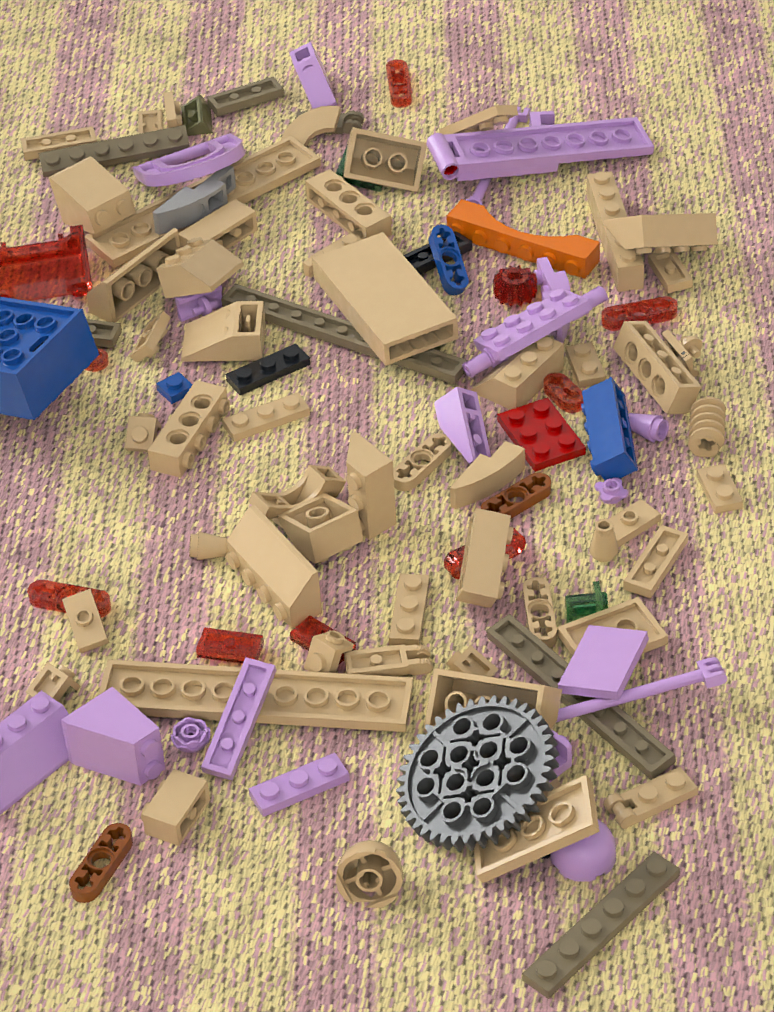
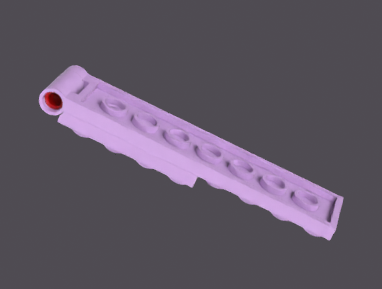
[426,117,654,181]

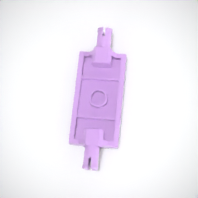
[462,286,608,378]

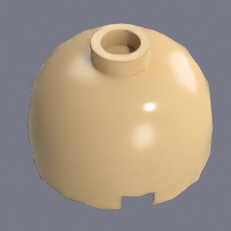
[336,840,403,908]

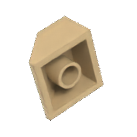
[277,493,364,564]

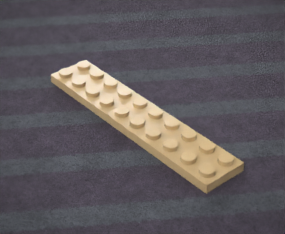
[84,136,321,268]
[98,659,414,732]

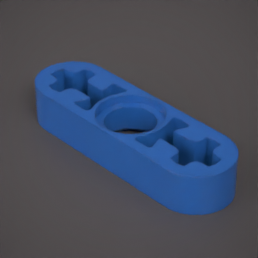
[428,224,469,295]

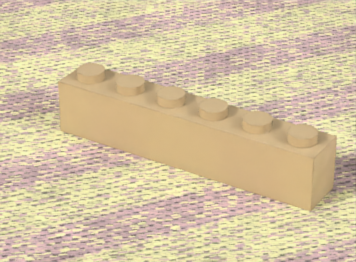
[586,171,644,292]

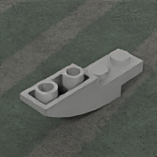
[153,165,236,235]

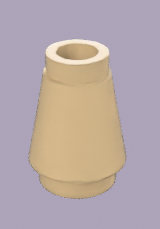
[589,519,619,562]
[189,531,228,561]

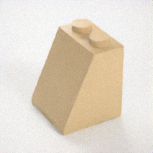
[48,157,136,235]

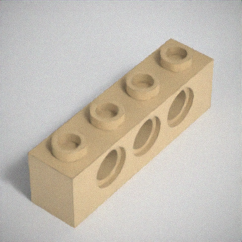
[305,169,392,239]
[613,321,701,414]
[148,380,230,478]

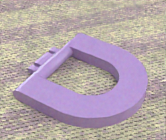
[132,133,245,187]

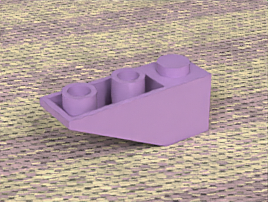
[289,42,337,109]

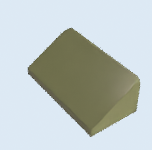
[181,95,213,136]

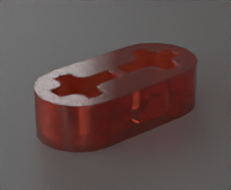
[544,373,584,413]

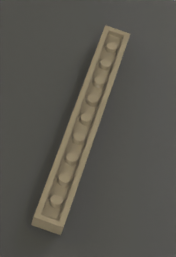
[221,284,468,385]

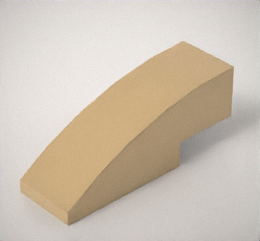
[450,441,525,509]

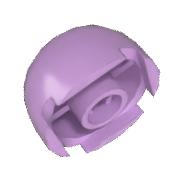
[550,819,616,882]

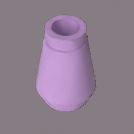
[628,413,669,443]

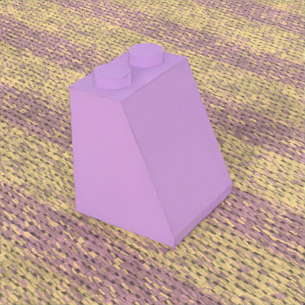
[61,687,166,786]

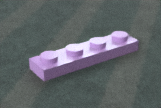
[201,657,276,781]

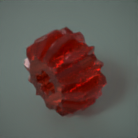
[493,265,538,307]

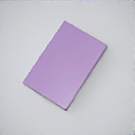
[558,625,649,700]

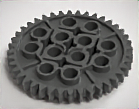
[396,695,559,852]

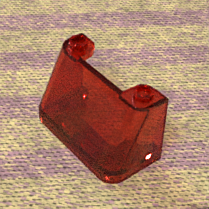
[0,225,92,301]

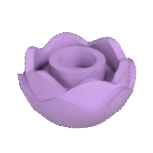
[171,717,210,753]

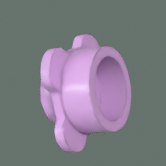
[595,478,628,504]

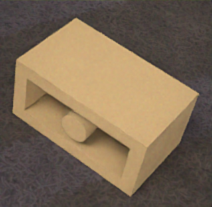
[141,769,210,846]

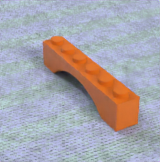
[446,199,600,279]

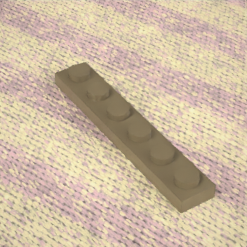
[39,125,190,177]
[522,851,680,999]

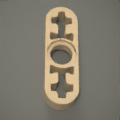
[393,433,452,491]
[523,577,557,648]

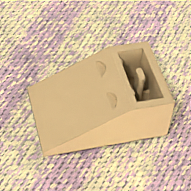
[181,301,266,362]

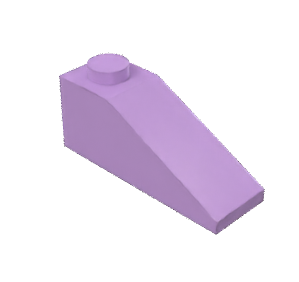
[434,387,491,464]

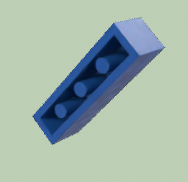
[581,377,638,480]

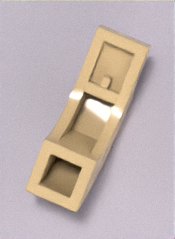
[248,465,346,528]

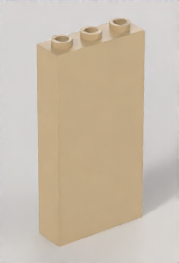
[312,232,458,366]

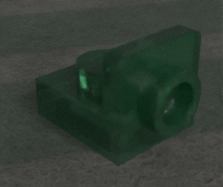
[565,581,608,624]

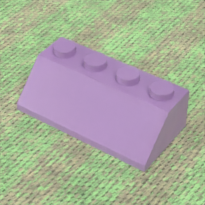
[0,690,69,815]

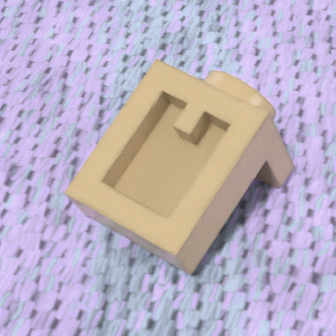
[446,645,498,677]
[25,662,81,702]

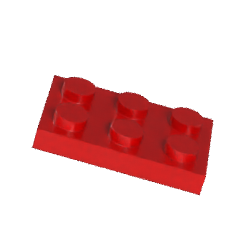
[497,397,586,472]

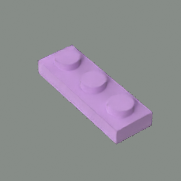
[248,752,350,817]

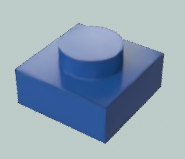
[156,372,193,404]

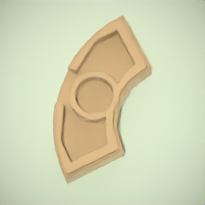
[280,106,341,147]

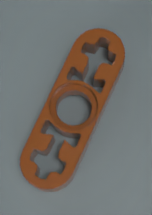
[481,473,551,519]
[69,823,133,903]

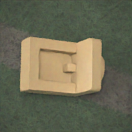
[125,413,162,452]
[304,630,354,673]

